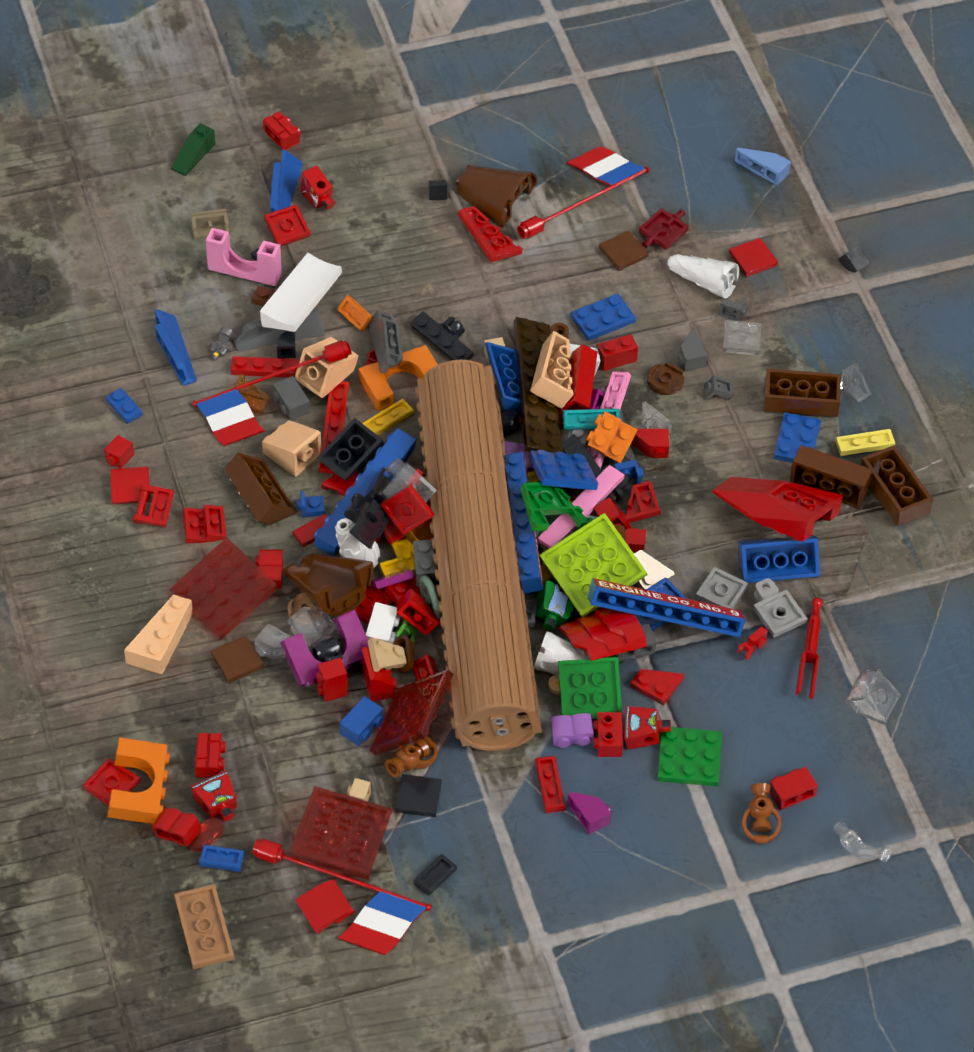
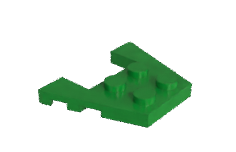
[520,482,593,531]

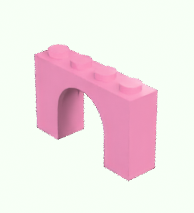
[206,228,282,286]

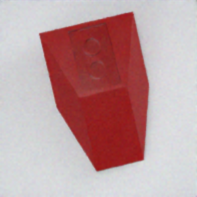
[712,477,843,542]

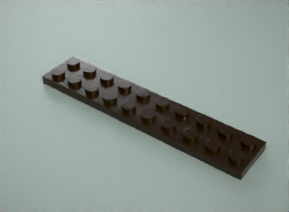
[513,317,563,453]

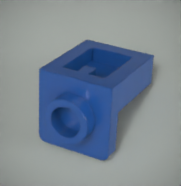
[614,460,643,484]
[297,491,325,517]

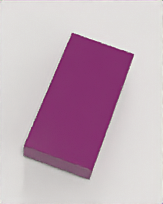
[372,569,414,589]

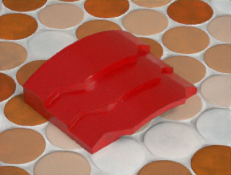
[559,607,647,661]

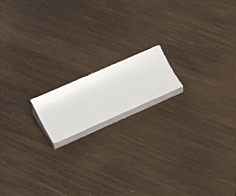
[260,253,342,332]

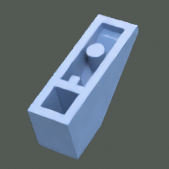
[735,148,791,186]

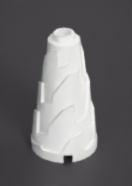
[668,254,739,298]
[335,518,380,568]
[534,631,589,675]

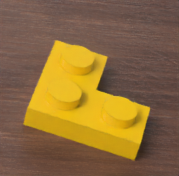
[380,538,415,576]

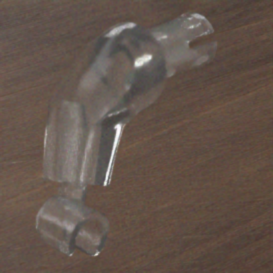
[834,822,891,862]

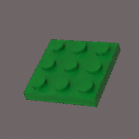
[558,657,622,719]
[658,727,722,787]

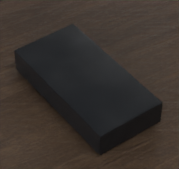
[414,854,457,896]

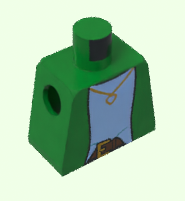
[536,580,574,630]

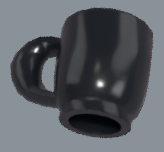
[312,637,343,662]

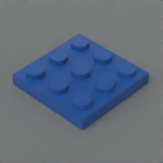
[529,450,598,490]

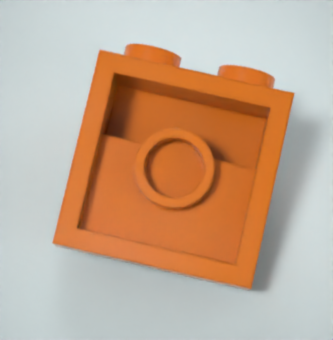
[586,412,638,463]

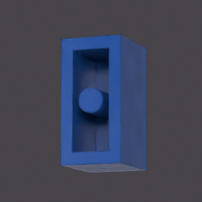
[339,696,384,746]

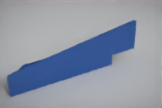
[270,150,303,213]
[154,309,197,386]

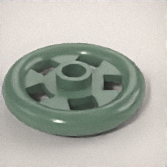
[419,575,441,620]

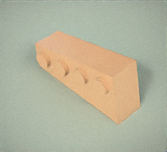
[530,331,573,408]
[124,595,193,675]

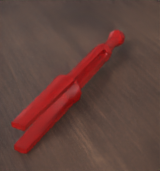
[795,597,823,699]

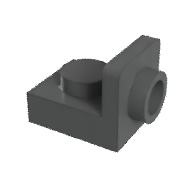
[719,297,748,322]
[703,375,734,400]

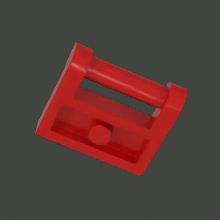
[132,484,174,528]

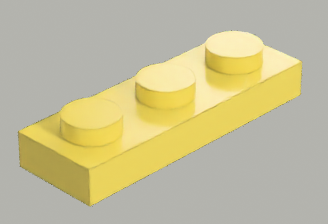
[835,429,895,456]

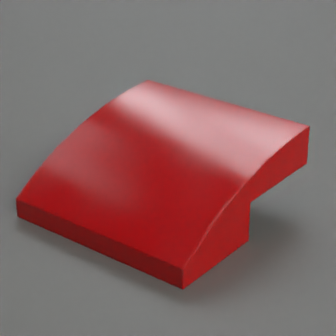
[110,467,151,505]
[183,505,226,543]
[295,879,355,934]

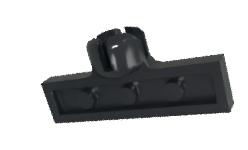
[410,311,474,360]

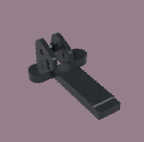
[562,434,628,505]

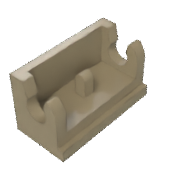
[191,208,230,239]

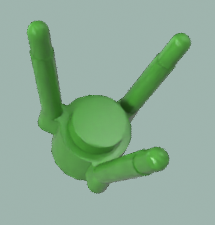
[394,618,418,648]

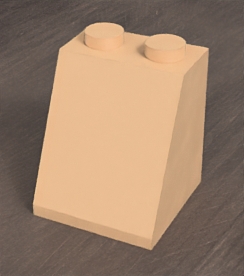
[295,337,359,398]
[262,420,321,477]

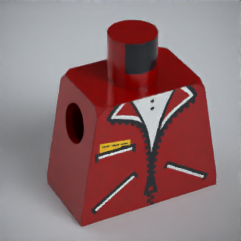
[300,165,335,209]

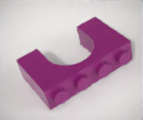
[280,610,369,687]

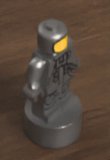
[211,327,234,360]

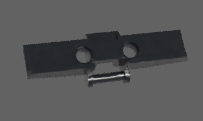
[344,467,399,549]

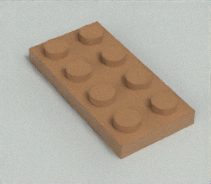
[174,884,235,969]

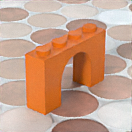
[359,345,438,411]
[107,737,170,824]

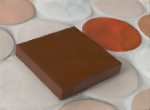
[599,230,649,271]
[211,636,264,683]

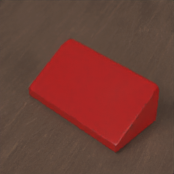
[413,654,445,696]

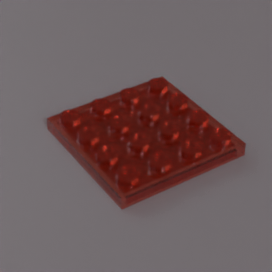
[169,537,278,640]
[369,669,453,755]
[289,786,393,880]

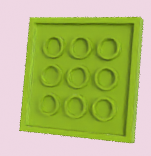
[540,513,648,617]

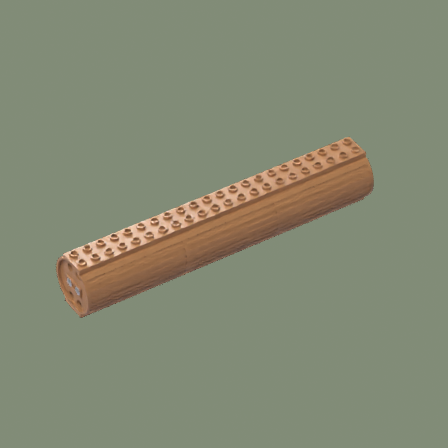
[415,360,542,751]

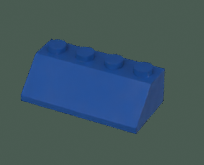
[485,342,522,417]
[738,535,820,583]

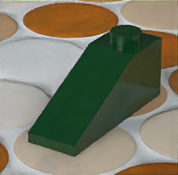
[171,123,216,176]

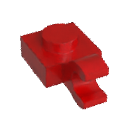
[737,626,768,660]

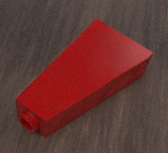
[558,344,598,419]

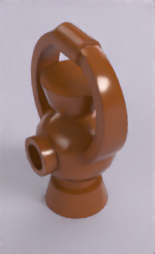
[385,733,438,777]
[742,783,782,843]

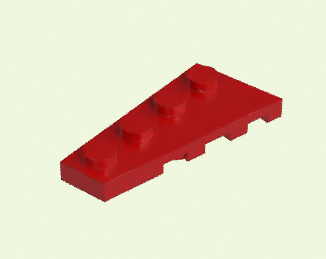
[458,206,523,262]

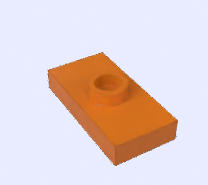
[337,295,373,332]

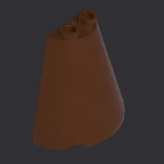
[456,165,538,228]
[283,553,373,616]

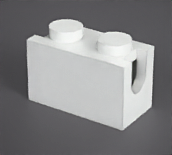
[366,602,401,644]

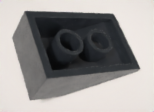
[317,418,384,481]

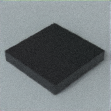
[395,774,442,817]

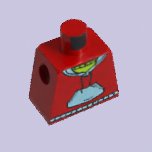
[624,706,671,749]
[191,771,237,822]

